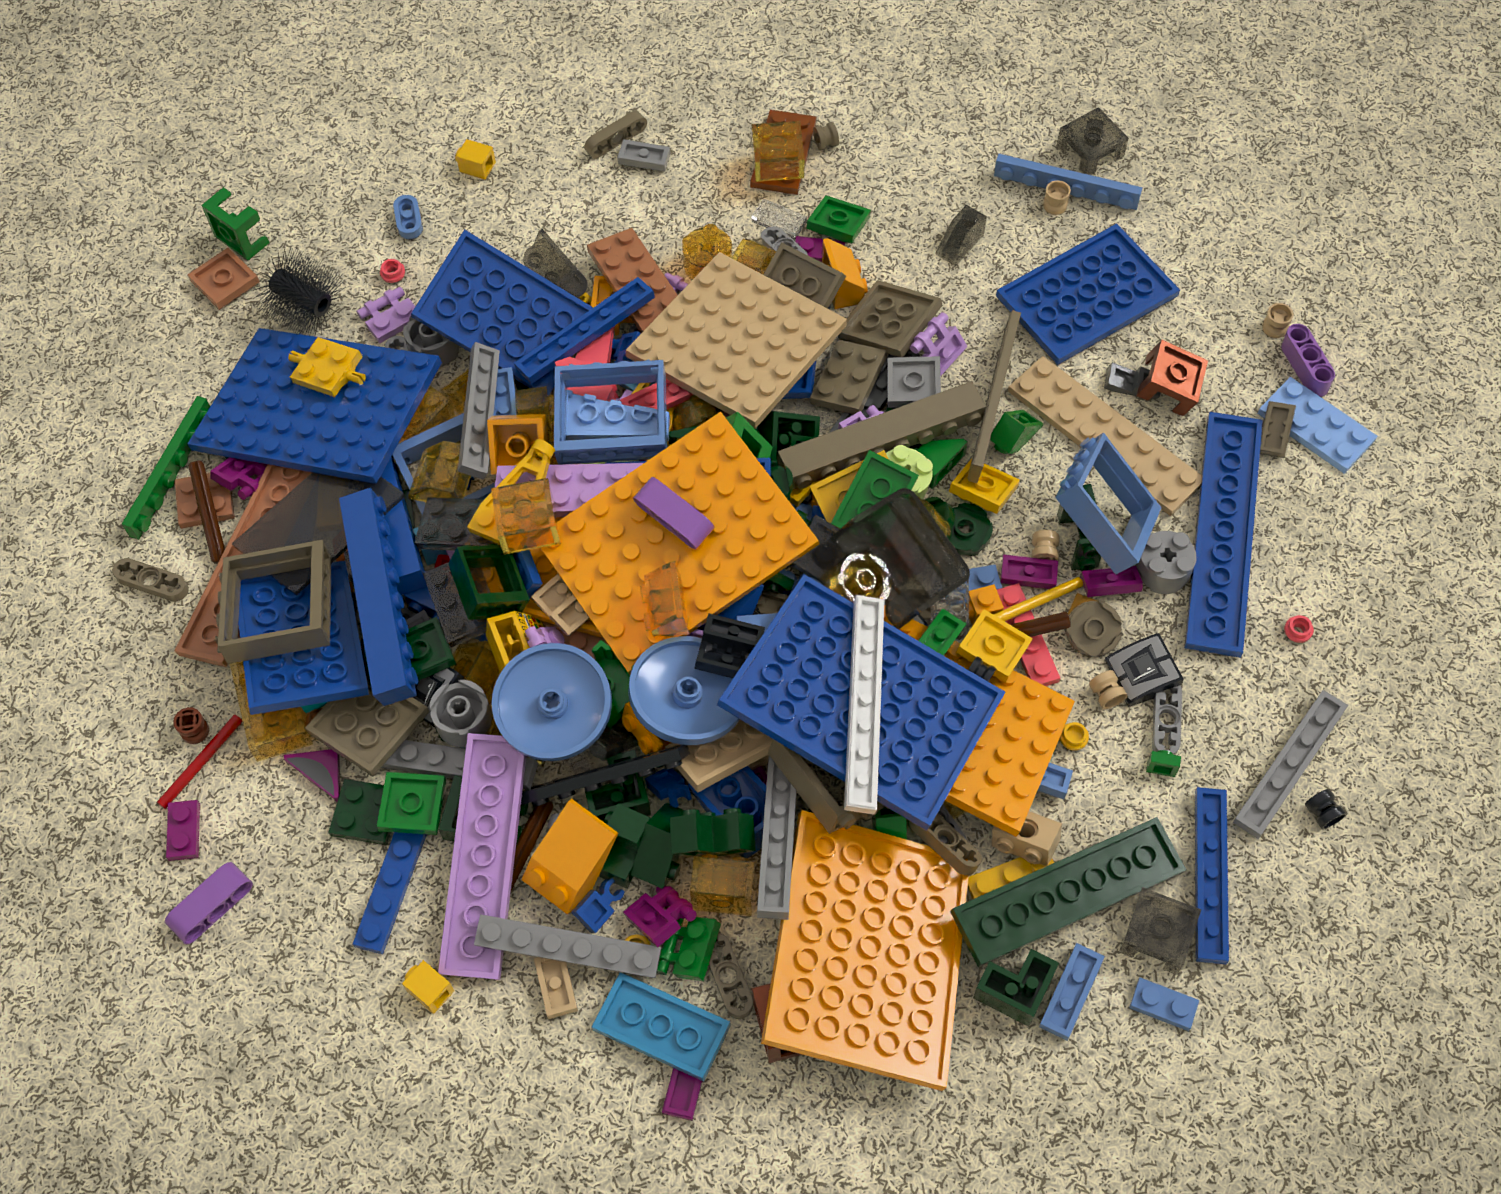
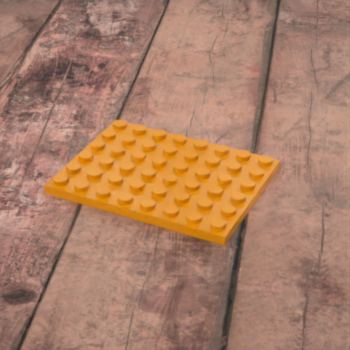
[534,411,819,675]
[884,605,1075,837]
[761,810,969,1091]

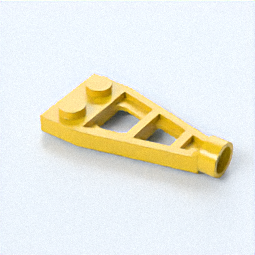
[467,439,555,552]

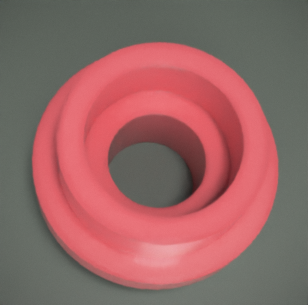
[380,259,405,283]
[1284,615,1314,643]

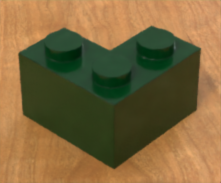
[757,411,820,461]
[584,749,651,822]
[630,802,683,889]
[599,804,650,889]
[670,808,756,859]
[973,949,1059,1027]

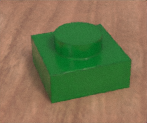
[1146,750,1181,777]

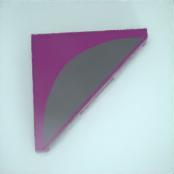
[284,749,340,802]

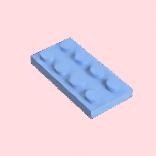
[1257,377,1378,474]

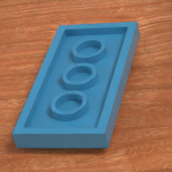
[592,972,731,1082]

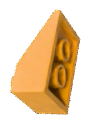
[521,799,618,914]

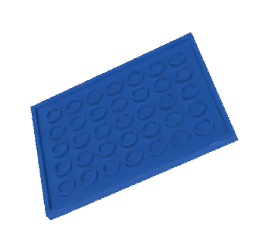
[188,328,442,484]
[717,574,1005,831]

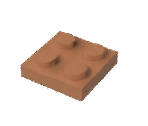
[187,248,260,310]
[175,473,235,529]

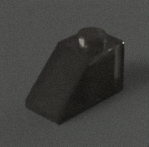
[935,205,987,266]

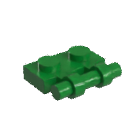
[657,917,721,981]

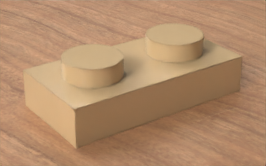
[534,957,578,1019]

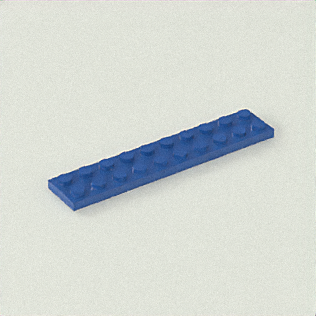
[1184,412,1263,658]

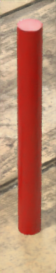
[156,714,243,810]

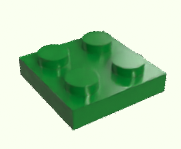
[806,195,871,244]
[377,772,446,835]

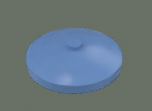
[628,636,740,745]
[492,643,612,761]

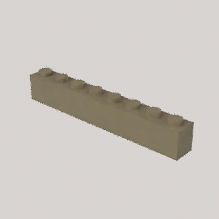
[777,381,987,490]

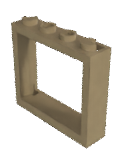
[215,540,331,664]
[768,739,889,834]

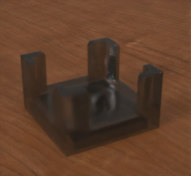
[1056,107,1129,175]
[1119,887,1201,975]

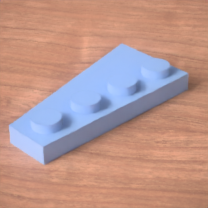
[566,390,670,441]

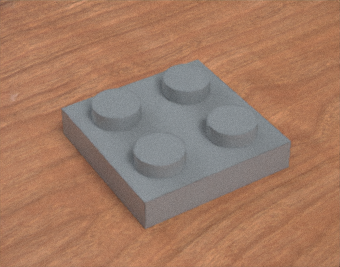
[887,356,941,407]

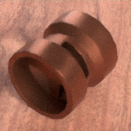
[173,707,209,744]

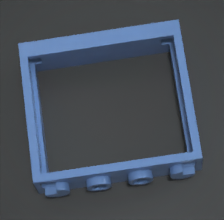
[554,359,667,465]
[392,413,495,524]
[1055,433,1161,575]

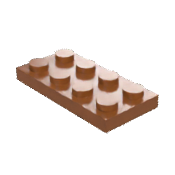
[750,109,817,195]

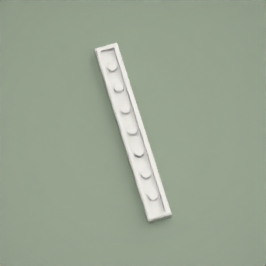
[844,595,884,814]

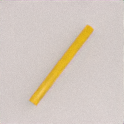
[993,577,1083,621]

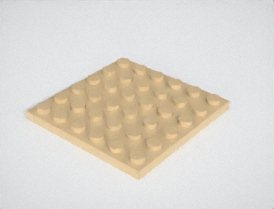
[626,252,847,429]

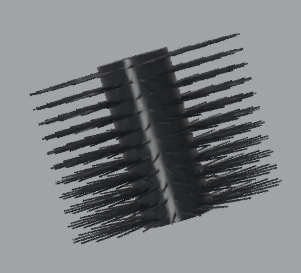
[253,246,345,336]

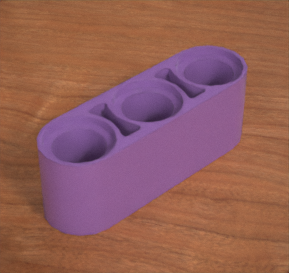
[1281,324,1335,397]
[633,477,715,550]
[165,862,253,944]

